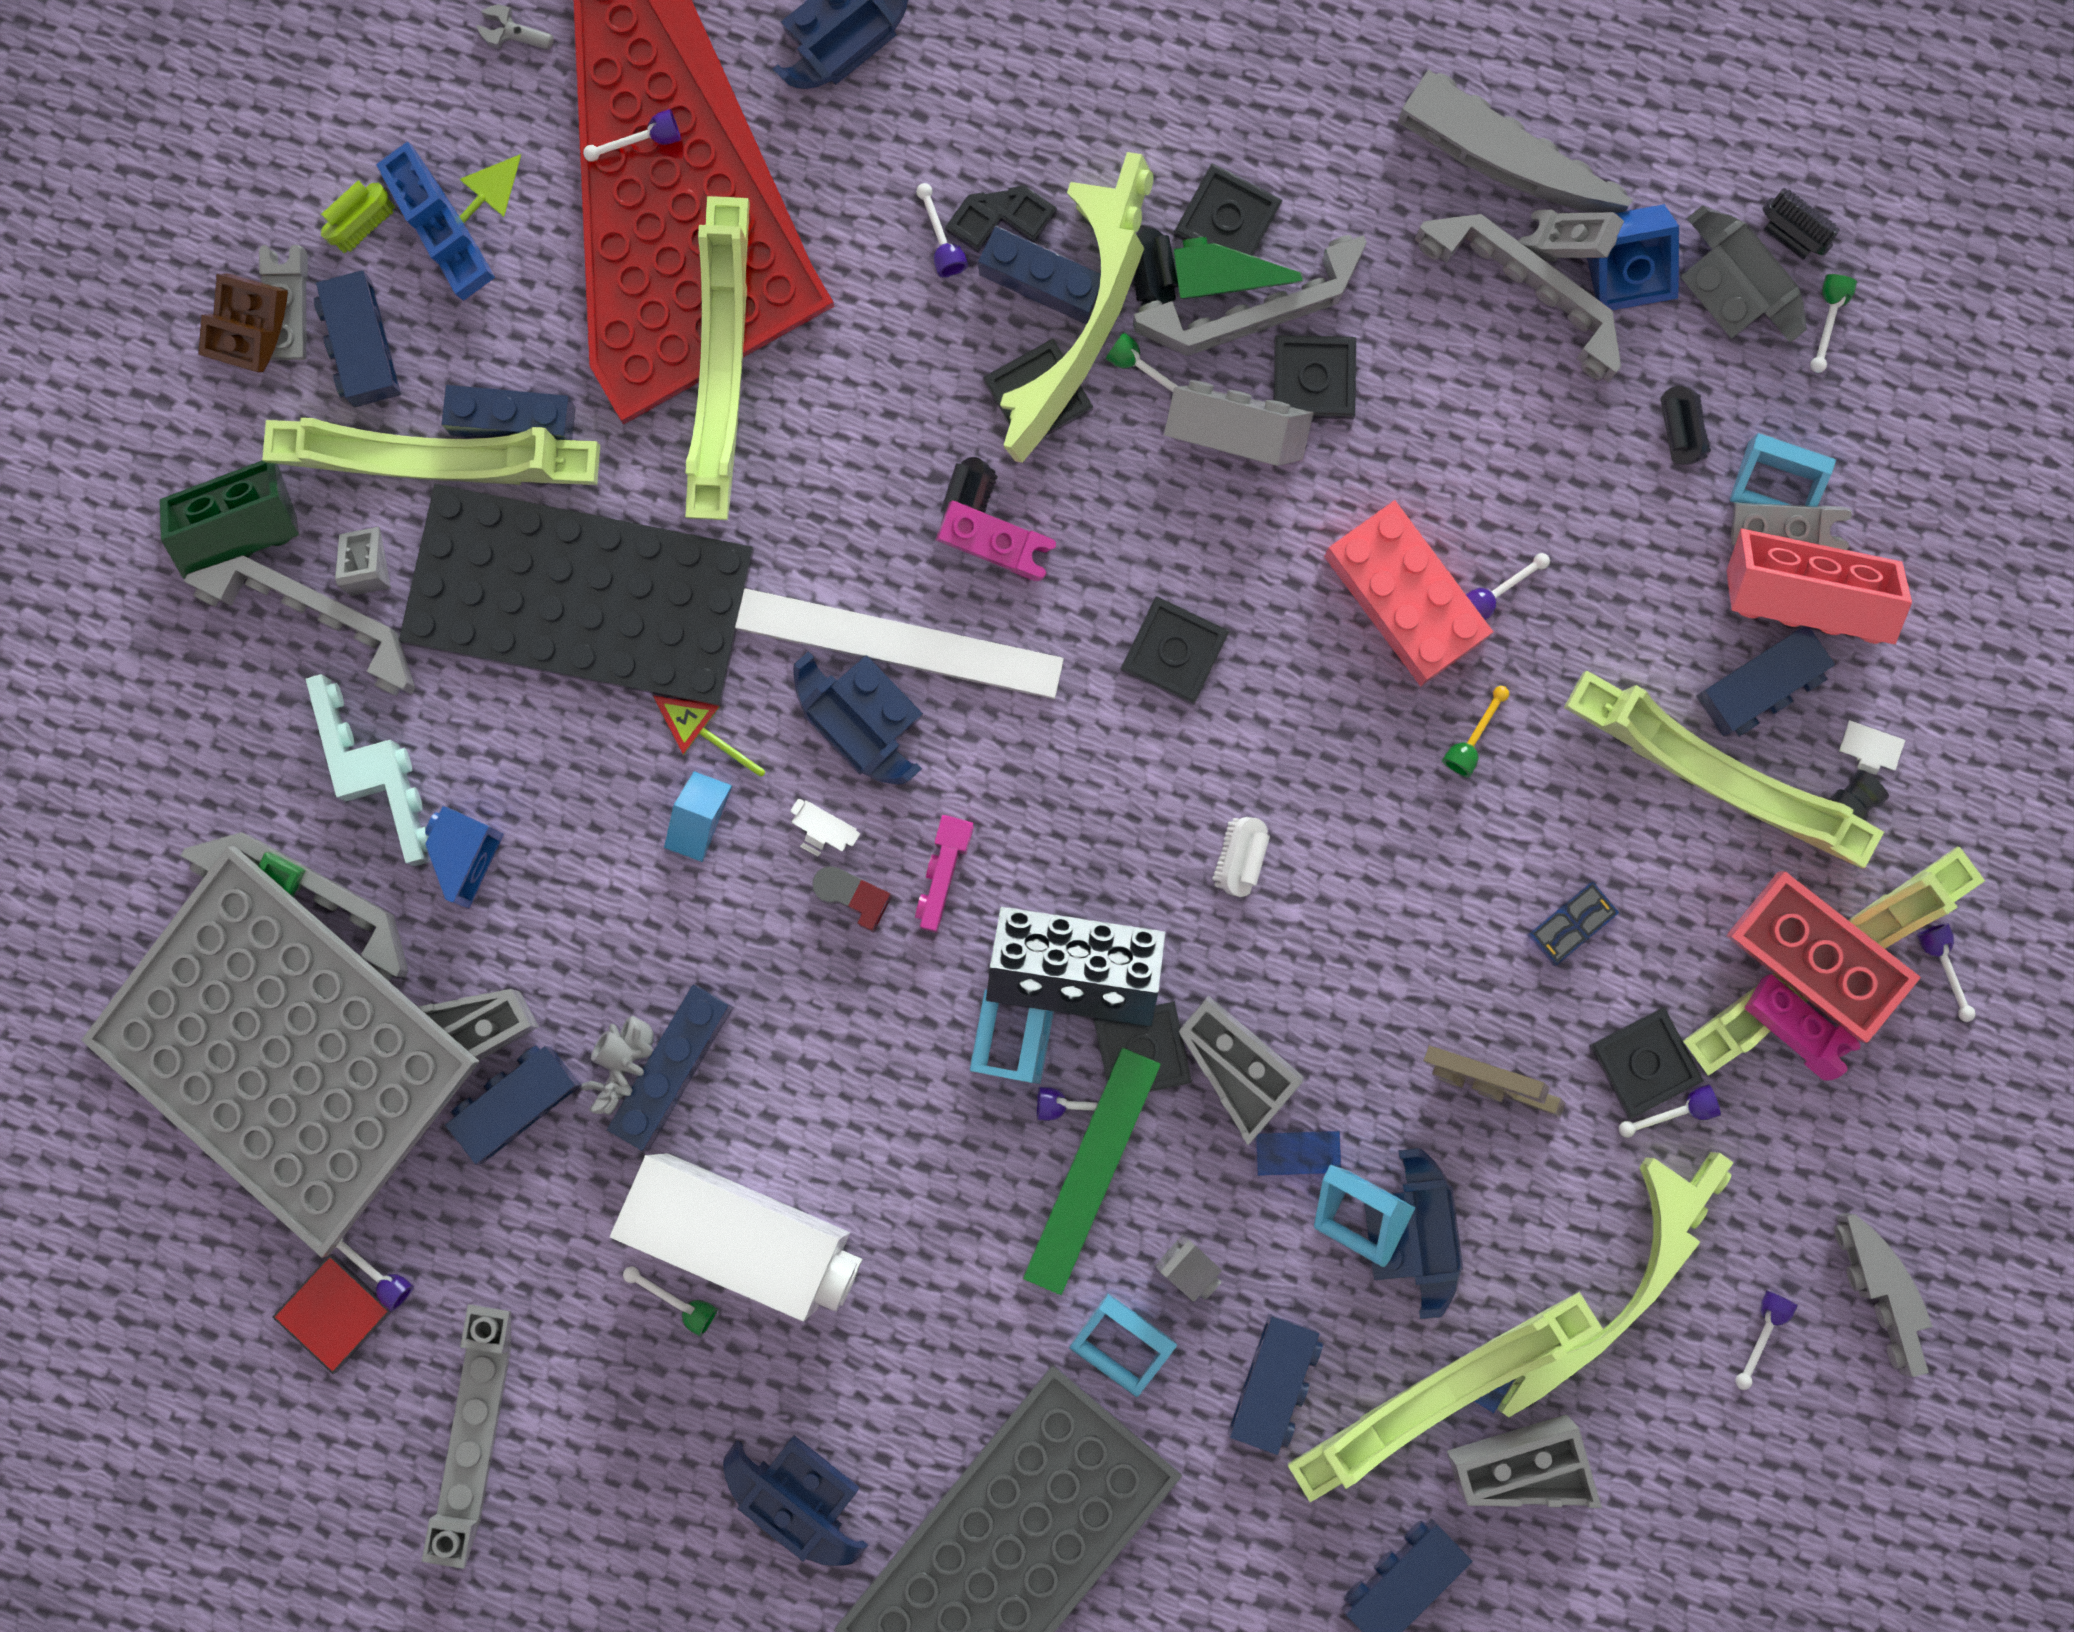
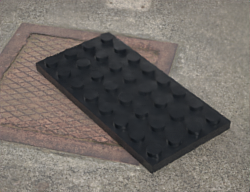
[399,483,754,707]

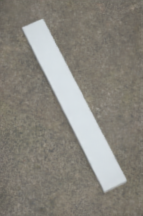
[735,588,1064,700]

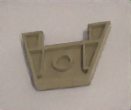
[1423,1045,1566,1118]

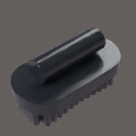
[1762,188,1840,260]
[1133,228,1178,306]
[1660,386,1711,465]
[940,457,998,524]

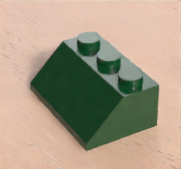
[159,460,299,579]

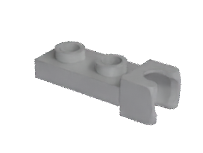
[1519,210,1624,261]
[259,245,308,360]
[1731,502,1852,550]

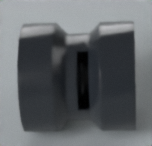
[1829,769,1889,821]

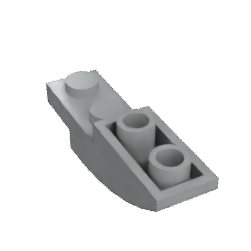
[1834,1213,1932,1377]

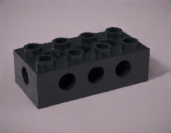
[986,907,1165,1026]

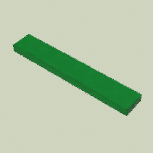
[1023,1047,1161,1295]

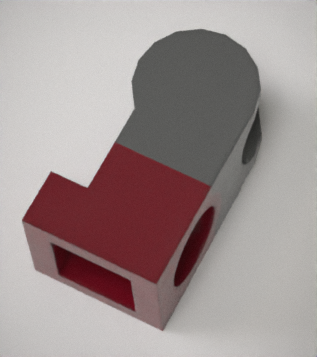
[812,866,892,933]

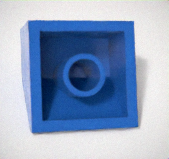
[1587,204,1679,310]
[425,806,504,909]

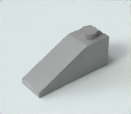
[1155,1234,1222,1302]

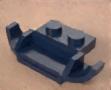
[772,0,908,89]
[793,651,923,785]
[1364,1148,1463,1319]
[723,1435,869,1566]

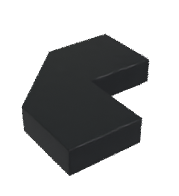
[945,185,1057,253]

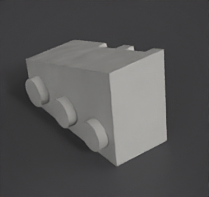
[1164,380,1314,466]
[418,989,539,1061]
[1179,995,1304,1145]
[1447,1414,1602,1508]

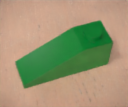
[1174,237,1303,300]

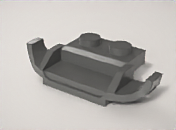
[1680,205,1807,343]

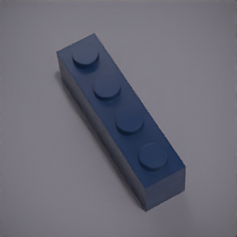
[607,984,734,1151]

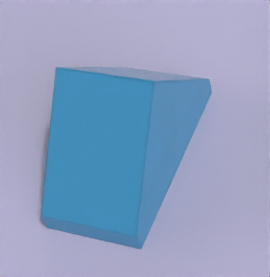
[664,771,733,862]

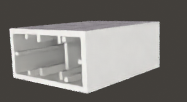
[610,1153,862,1322]

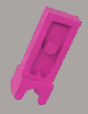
[936,500,1056,581]
[915,815,974,933]
[1745,974,1861,1081]

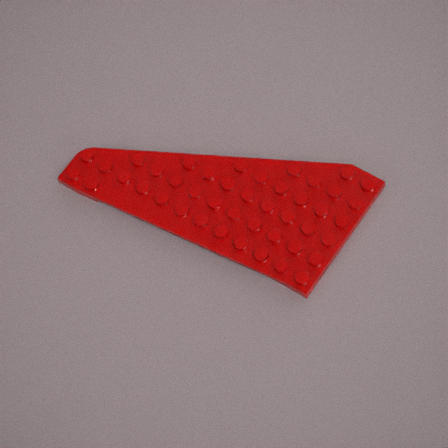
[573,0,835,425]

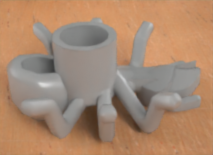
[581,1016,654,1115]

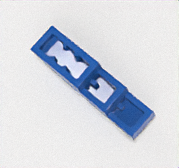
[376,141,495,301]

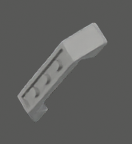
[1415,214,1621,383]
[1133,235,1367,356]
[184,556,415,696]
[180,832,409,981]
[422,1304,511,1569]

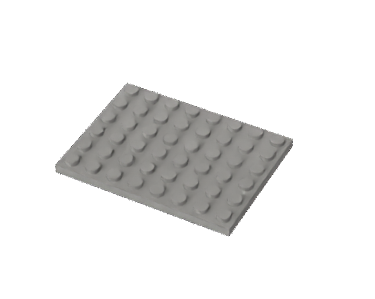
[81,846,480,1258]

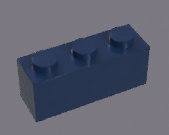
[978,226,1101,325]
[314,270,401,408]
[441,385,576,440]
[1696,626,1835,737]
[445,1045,581,1165]
[1227,1314,1323,1455]
[1342,1518,1473,1632]

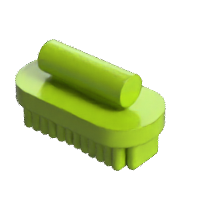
[321,180,395,253]

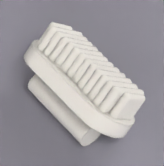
[1212,817,1270,897]

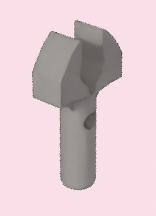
[476,4,554,50]

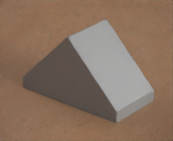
[335,527,391,596]

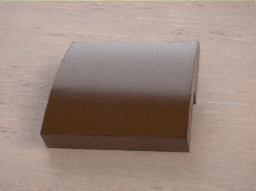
[198,273,288,373]

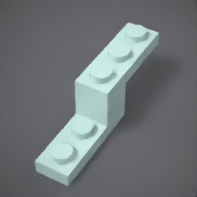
[306,674,430,866]

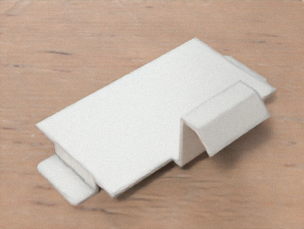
[1839,720,1905,775]
[791,799,860,857]

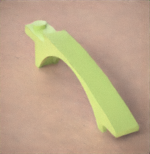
[1000,152,1153,463]
[685,196,750,520]
[262,418,600,485]
[1564,671,1884,869]
[1683,847,1985,1076]
[1496,1152,1734,1417]
[1288,1292,1603,1503]

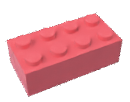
[1324,500,1493,687]
[1726,528,1912,645]
[1726,871,1921,1043]

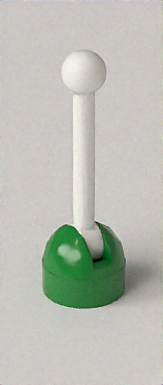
[1810,274,1858,373]
[1105,333,1179,392]
[623,1266,718,1337]

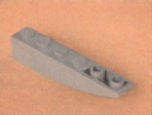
[1397,69,1633,213]

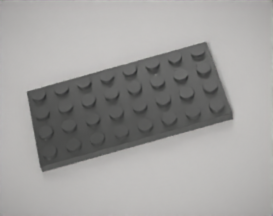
[834,1364,1182,1632]

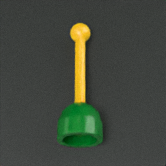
[1442,686,1509,778]

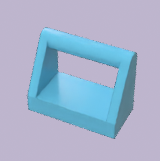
[1730,433,1836,506]
[970,989,1054,1084]
[1314,1165,1416,1267]
[1069,1293,1177,1397]

